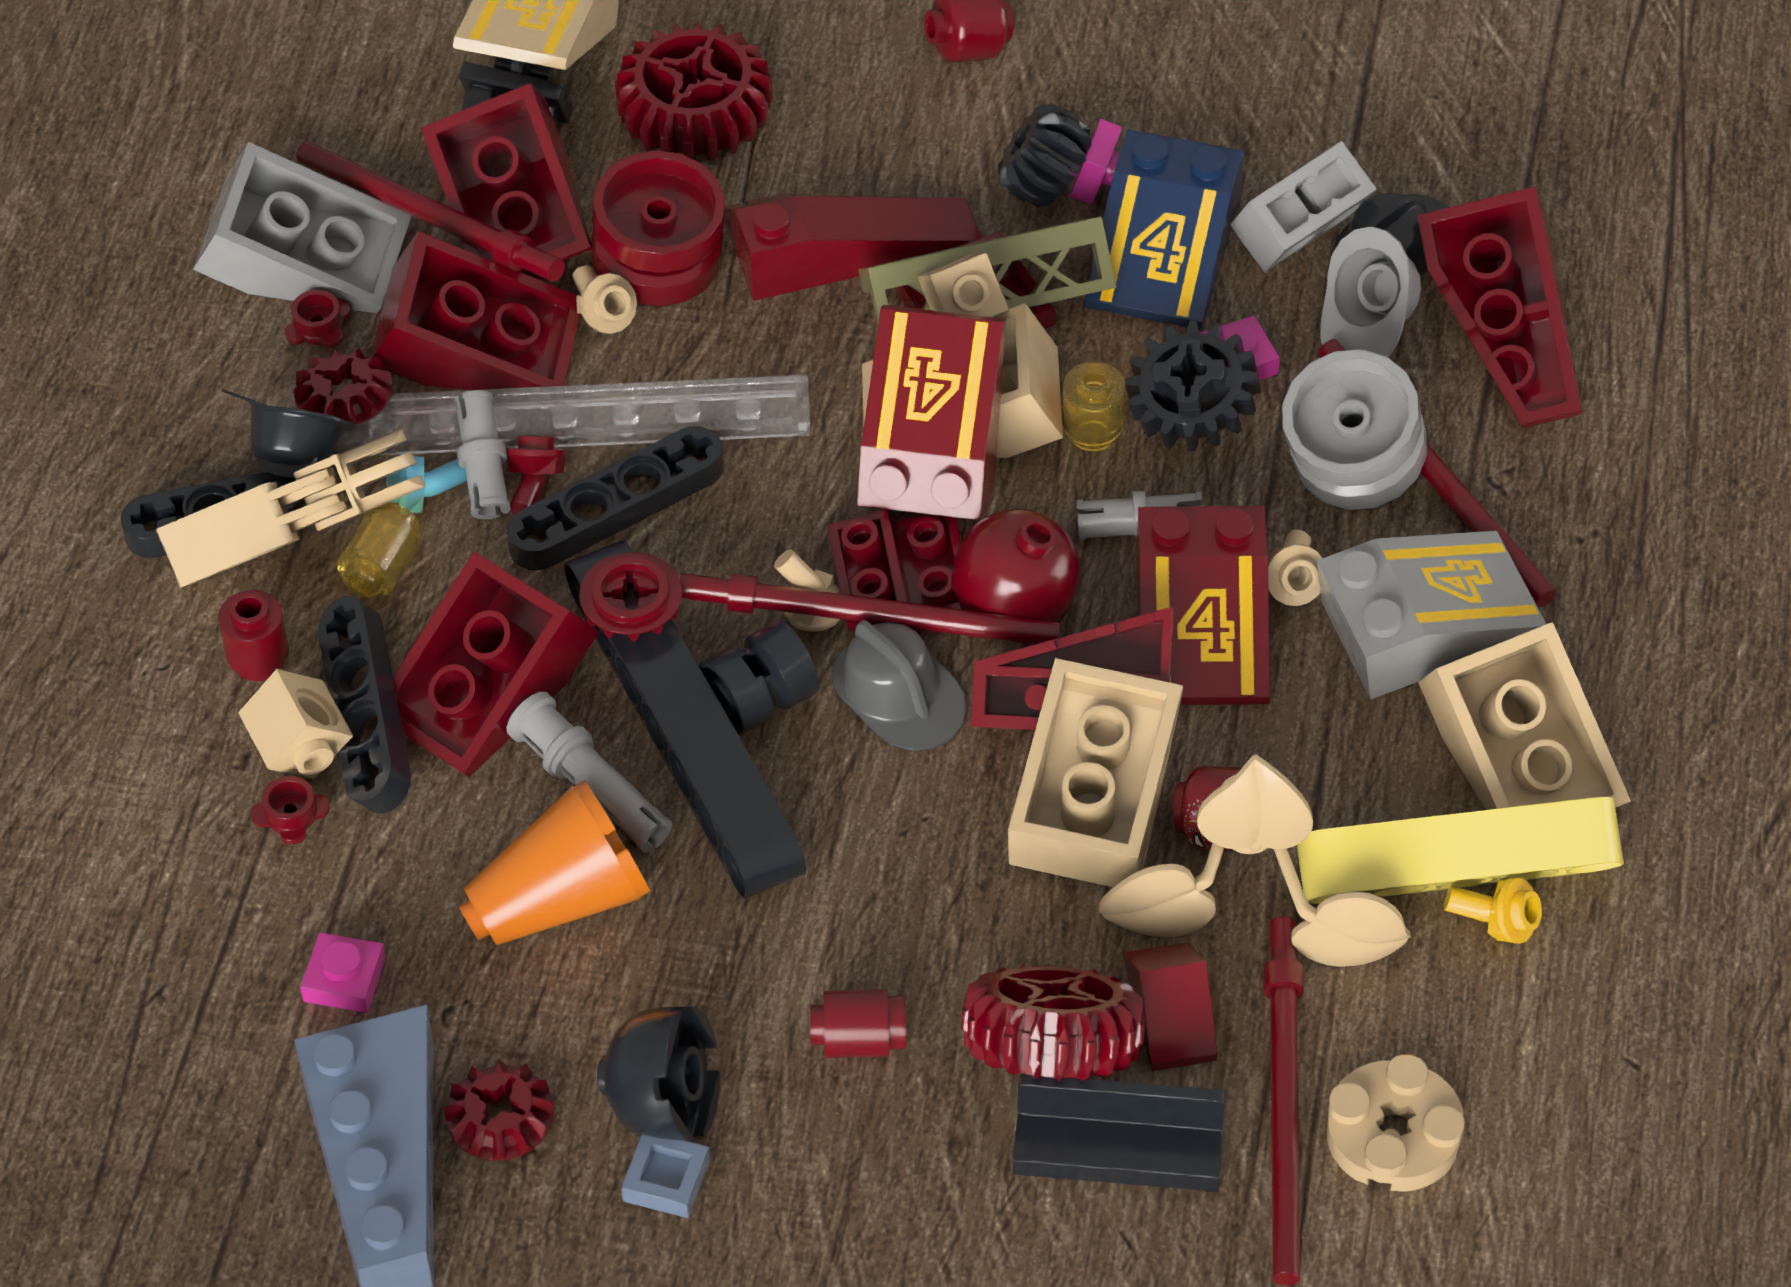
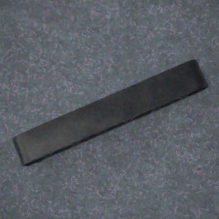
[564,540,806,899]

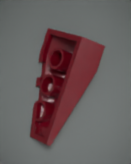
[1417,186,1583,428]
[724,194,981,301]

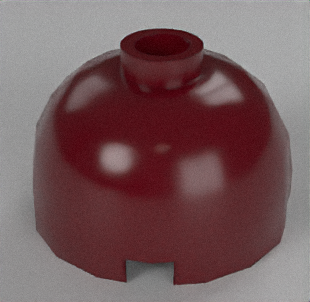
[951,508,1081,622]

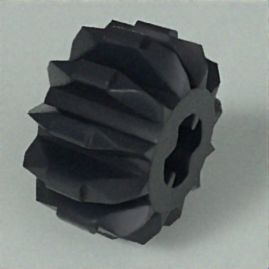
[998,103,1092,207]

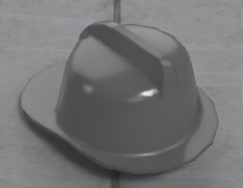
[831,620,967,751]

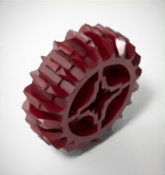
[615,20,773,161]
[961,963,1146,1082]

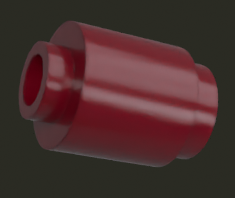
[218,590,289,681]
[810,989,906,1058]

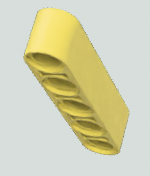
[1297,797,1624,904]

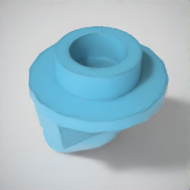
[386,453,467,515]

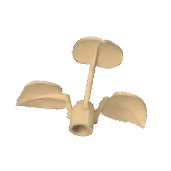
[1099,754,1411,967]

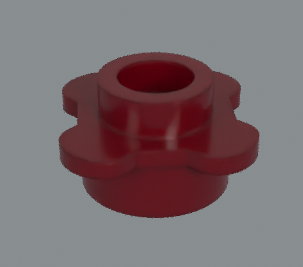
[284,290,351,348]
[251,776,330,844]

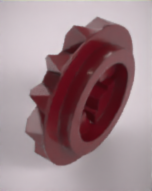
[293,348,392,425]
[579,552,683,643]
[444,1059,554,1161]

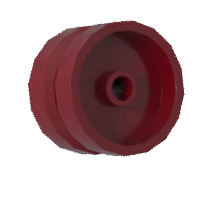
[591,150,726,306]

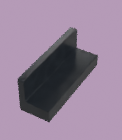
[1012,1074,1226,1192]

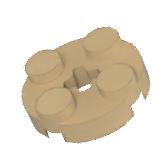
[1326,1054,1464,1192]

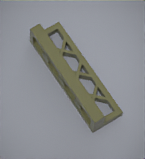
[858,216,1117,326]

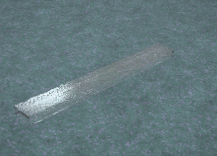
[333,375,811,456]

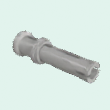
[506,692,672,853]

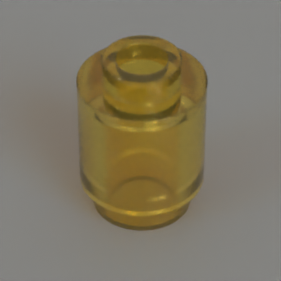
[1062,361,1125,451]
[336,502,421,597]

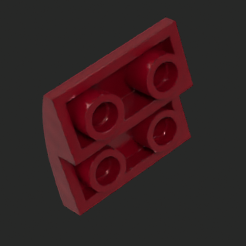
[827,509,965,632]

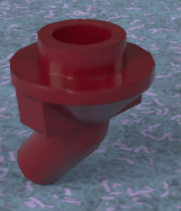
[506,436,567,515]

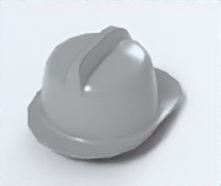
[1321,226,1421,357]

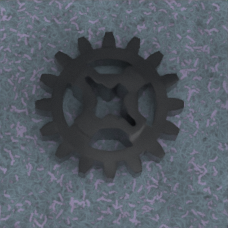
[1125,321,1261,451]

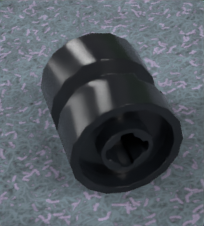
[699,620,819,735]

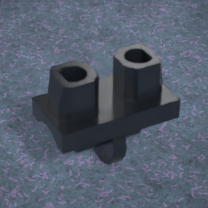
[459,57,573,125]

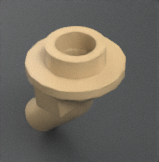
[572,265,637,334]
[1268,530,1322,606]
[774,549,841,632]

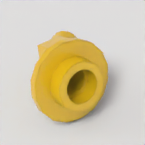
[1444,877,1542,944]

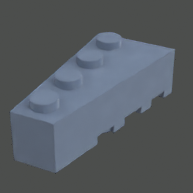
[294,1004,434,1287]

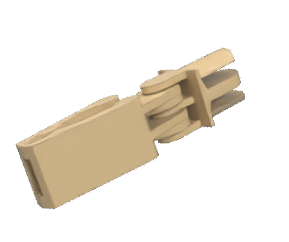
[156,429,426,588]

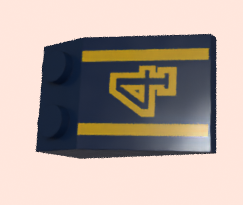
[1084,129,1244,330]

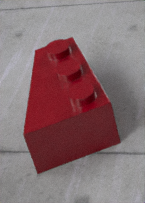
[971,607,1174,730]

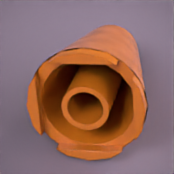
[458,780,651,945]

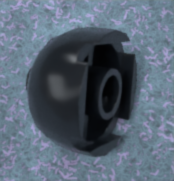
[597,1006,720,1142]

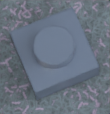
[621,1134,710,1218]

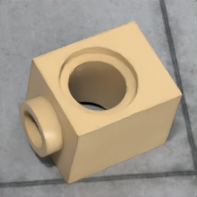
[917,252,1009,317]
[238,669,353,779]

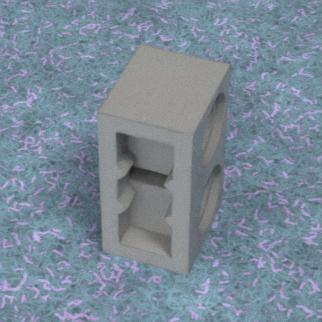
[1230,141,1377,273]

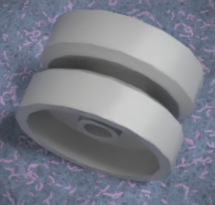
[1282,349,1427,510]

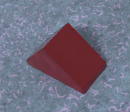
[1123,942,1218,1071]

